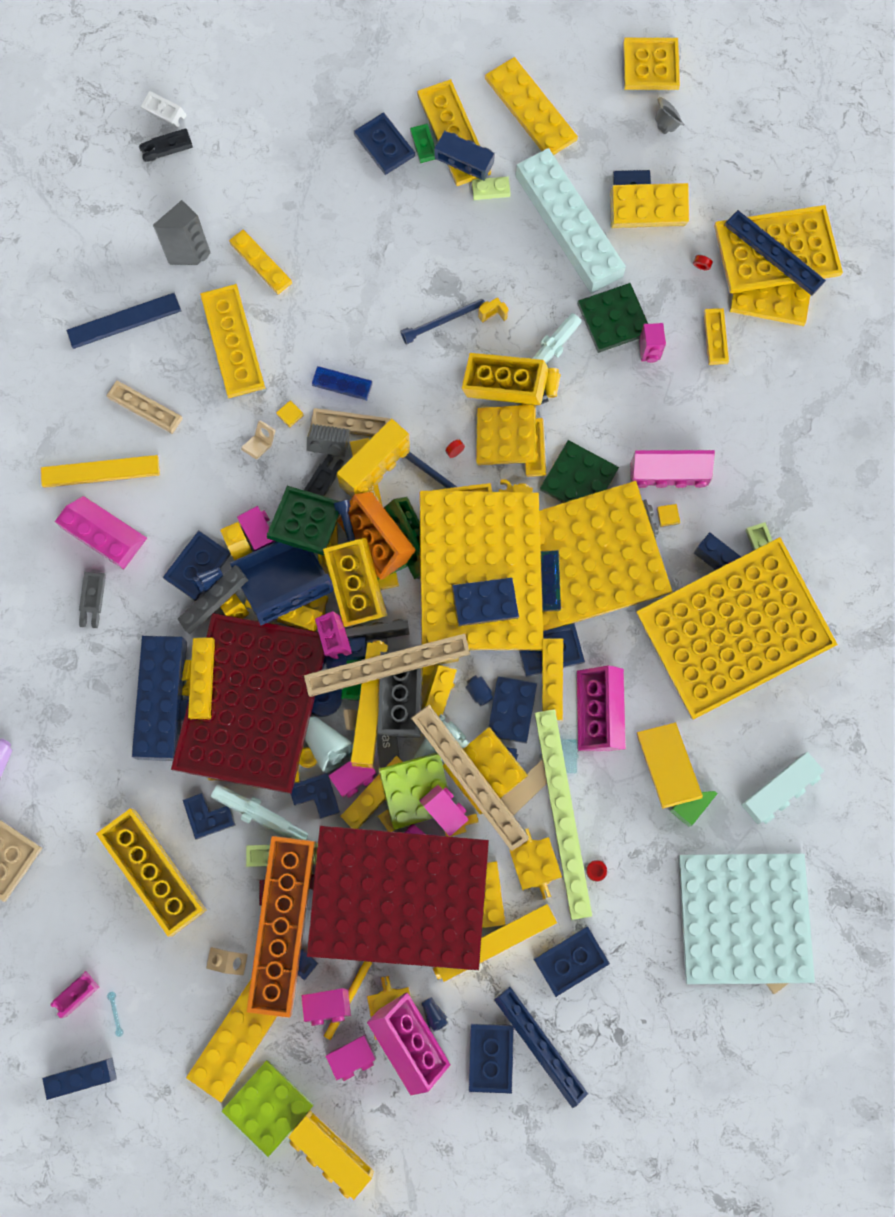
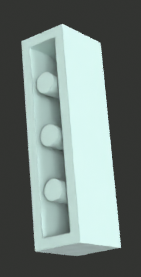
[741,752,824,824]

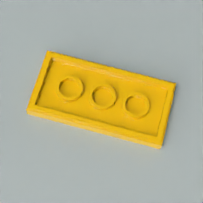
[637,722,703,809]

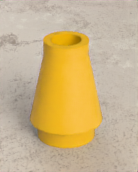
[545,368,561,398]

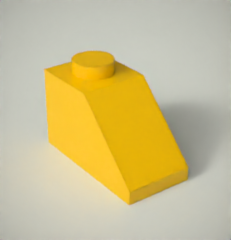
[220,522,253,561]

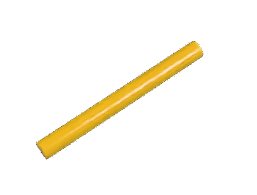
[323,961,373,1040]

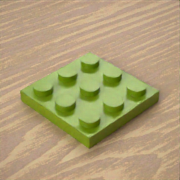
[378,752,448,830]
[221,1060,314,1157]

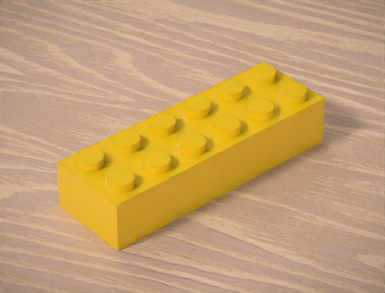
[96,808,207,937]

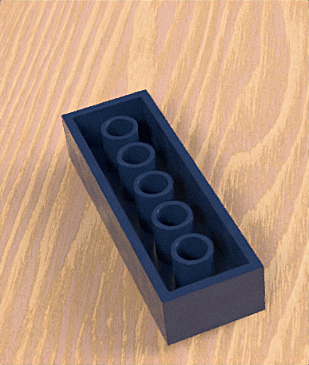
[132,636,187,761]

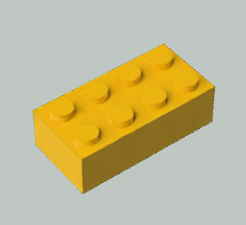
[610,183,689,228]
[461,353,549,405]
[337,418,410,498]
[323,538,387,627]
[288,1110,374,1200]

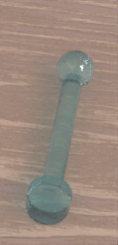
[107,992,124,1037]

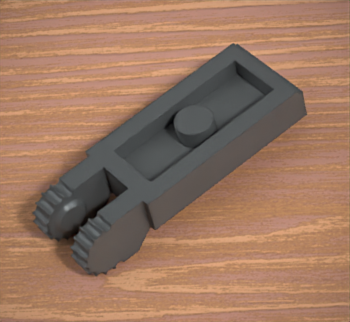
[79,572,106,628]

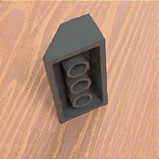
[153,200,211,265]
[378,652,423,738]

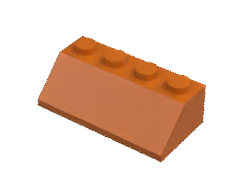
[337,492,415,580]

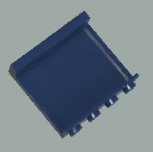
[230,541,334,625]

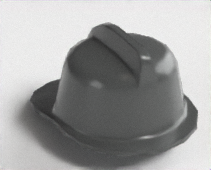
[655,97,685,134]

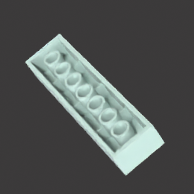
[515,148,626,294]

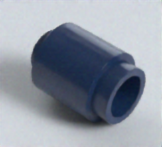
[465,675,494,707]

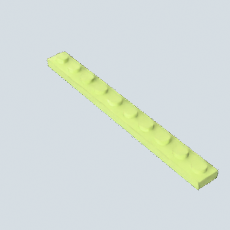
[534,709,592,920]

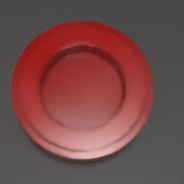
[693,255,713,271]
[445,440,465,458]
[586,860,607,882]

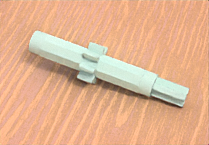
[532,313,582,364]
[211,784,308,840]

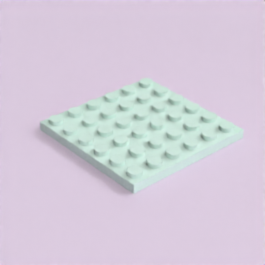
[679,854,815,984]

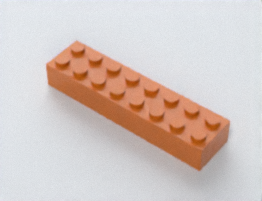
[246,836,316,1018]

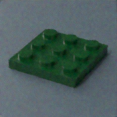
[577,283,648,353]
[540,440,619,503]
[267,485,340,556]

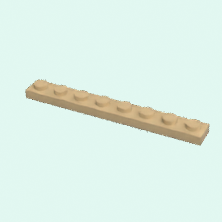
[304,634,470,697]
[412,705,529,851]

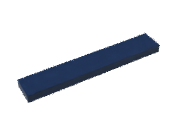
[724,210,826,296]
[66,292,181,349]
[494,987,588,1108]

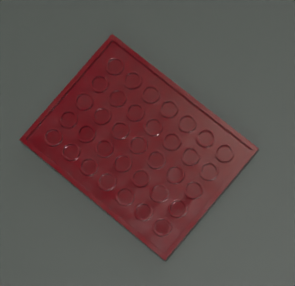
[171,614,325,794]
[307,826,489,971]

